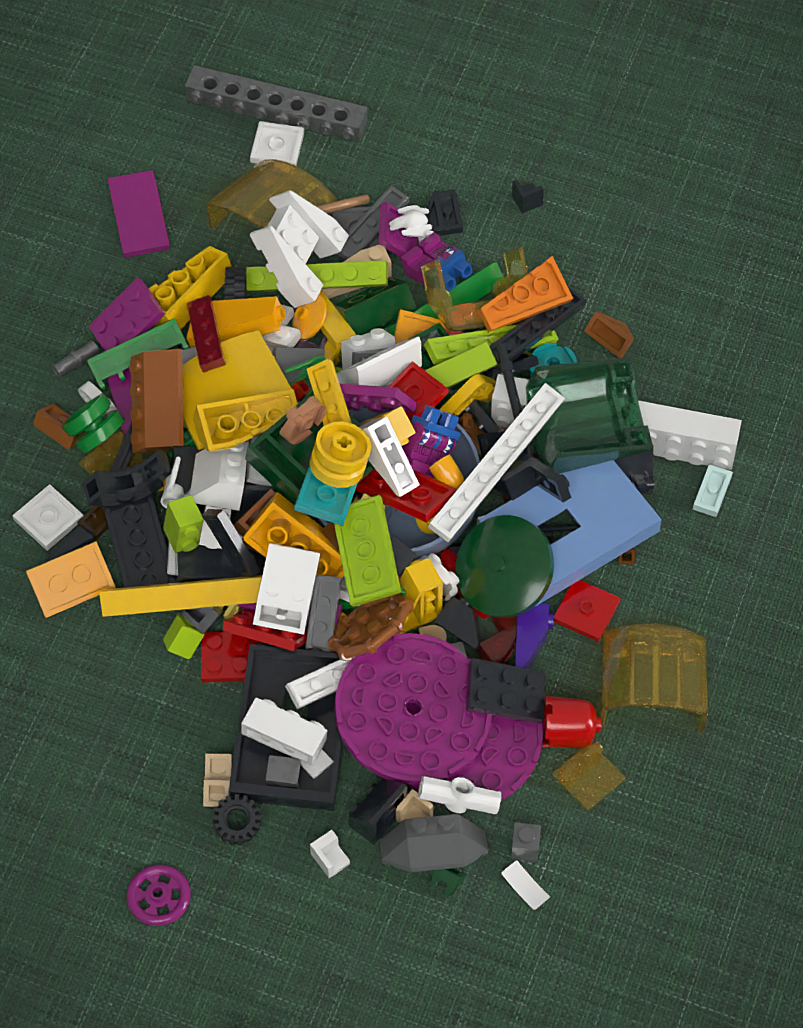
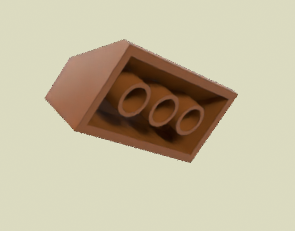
[129,349,184,455]

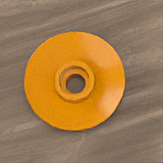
[292,294,327,340]

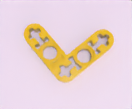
[439,374,496,417]

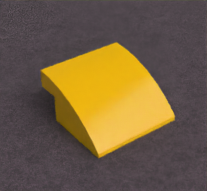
[182,330,292,450]

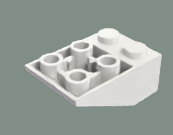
[253,543,320,634]

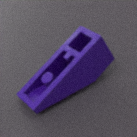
[515,603,553,669]

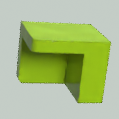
[163,614,204,659]

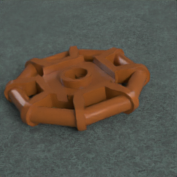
[328,593,414,661]

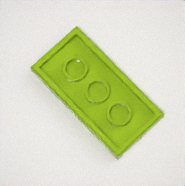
[334,495,401,607]

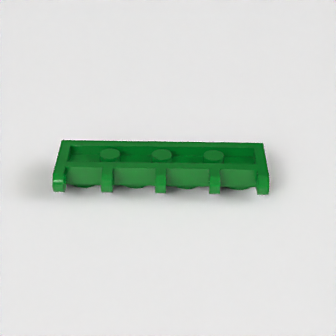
[87,319,189,391]

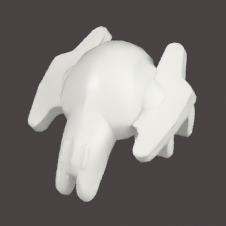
[389,205,433,243]

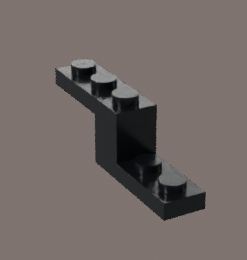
[477,452,572,503]

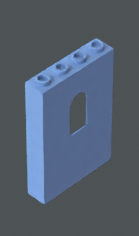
[478,447,661,606]

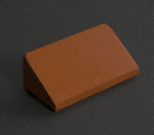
[34,403,84,450]

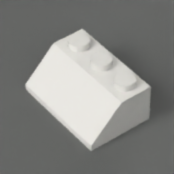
[339,337,422,387]
[190,442,249,511]

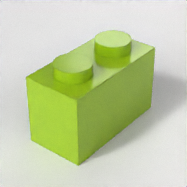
[163,495,204,553]

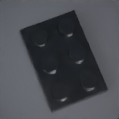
[466,658,545,724]

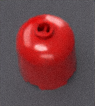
[541,696,601,748]

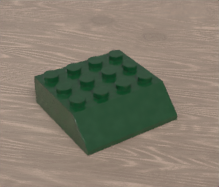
[245,391,375,505]

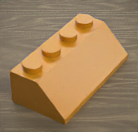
[243,492,344,578]

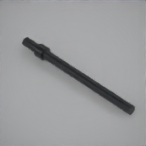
[496,343,534,458]

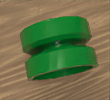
[61,393,125,454]

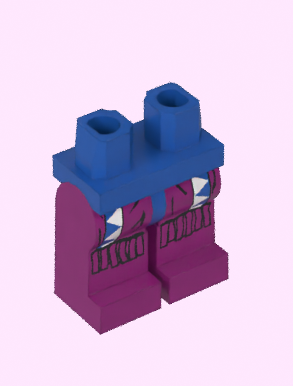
[400,232,473,293]
[402,405,461,477]

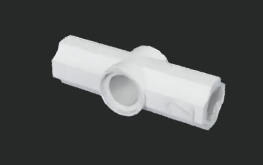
[418,776,501,814]

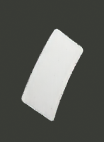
[502,861,550,910]

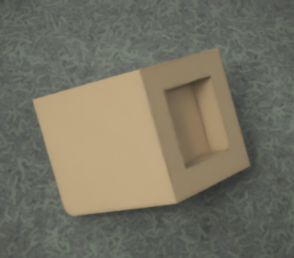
[396,789,433,823]

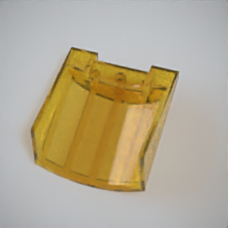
[206,159,338,229]
[600,624,708,733]

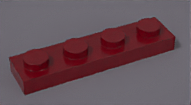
[187,295,226,373]

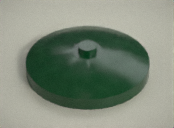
[456,515,554,618]

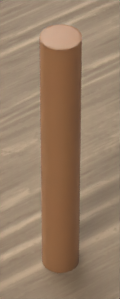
[316,194,370,214]

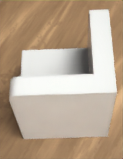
[310,830,350,878]

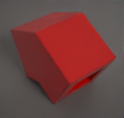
[291,380,311,402]

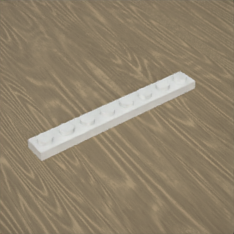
[428,383,565,542]

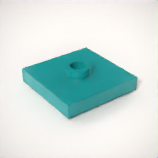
[294,467,357,526]

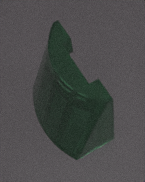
[525,358,653,474]

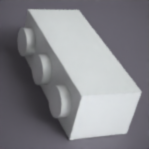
[242,698,327,766]

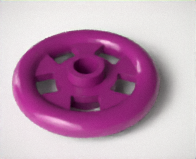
[126,865,191,926]

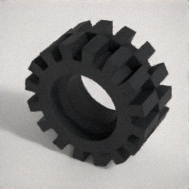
[225,267,247,300]
[213,794,261,845]

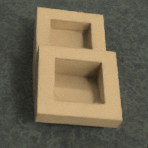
[203,754,232,807]

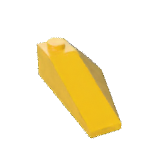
[193,389,297,452]

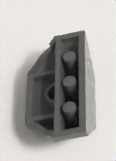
[380,814,488,872]

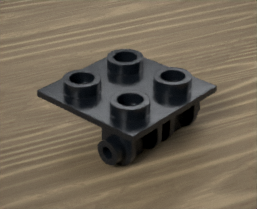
[604,445,654,494]

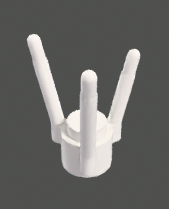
[161,456,191,509]

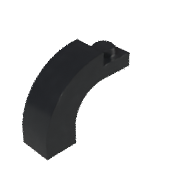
[81,450,172,506]

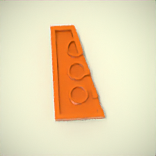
[478,256,573,333]

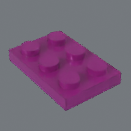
[88,278,165,351]
[339,383,417,413]

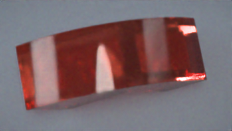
[479,616,517,664]

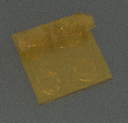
[78,431,146,475]
[552,742,626,811]

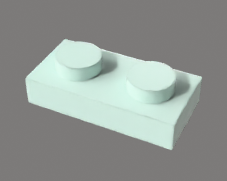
[693,464,733,517]

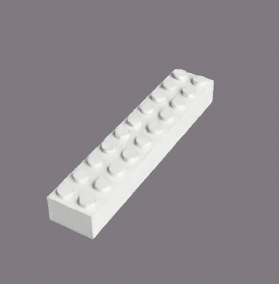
[491,374,742,470]

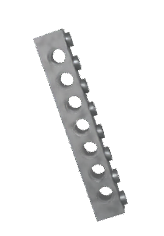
[185,65,368,142]

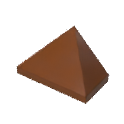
[584,311,634,358]

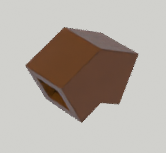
[617,547,635,565]

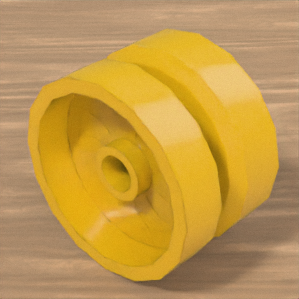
[309,422,372,488]

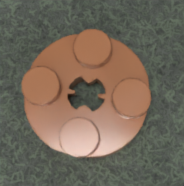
[280,396,326,445]

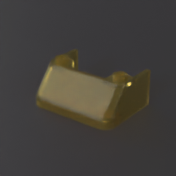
[421,247,528,332]

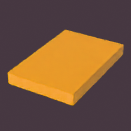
[26,541,116,618]

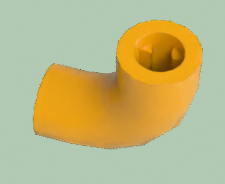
[429,455,465,490]

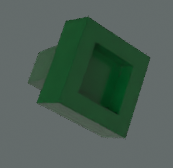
[430,868,466,896]

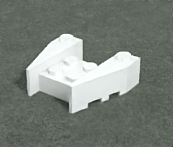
[250,190,349,308]

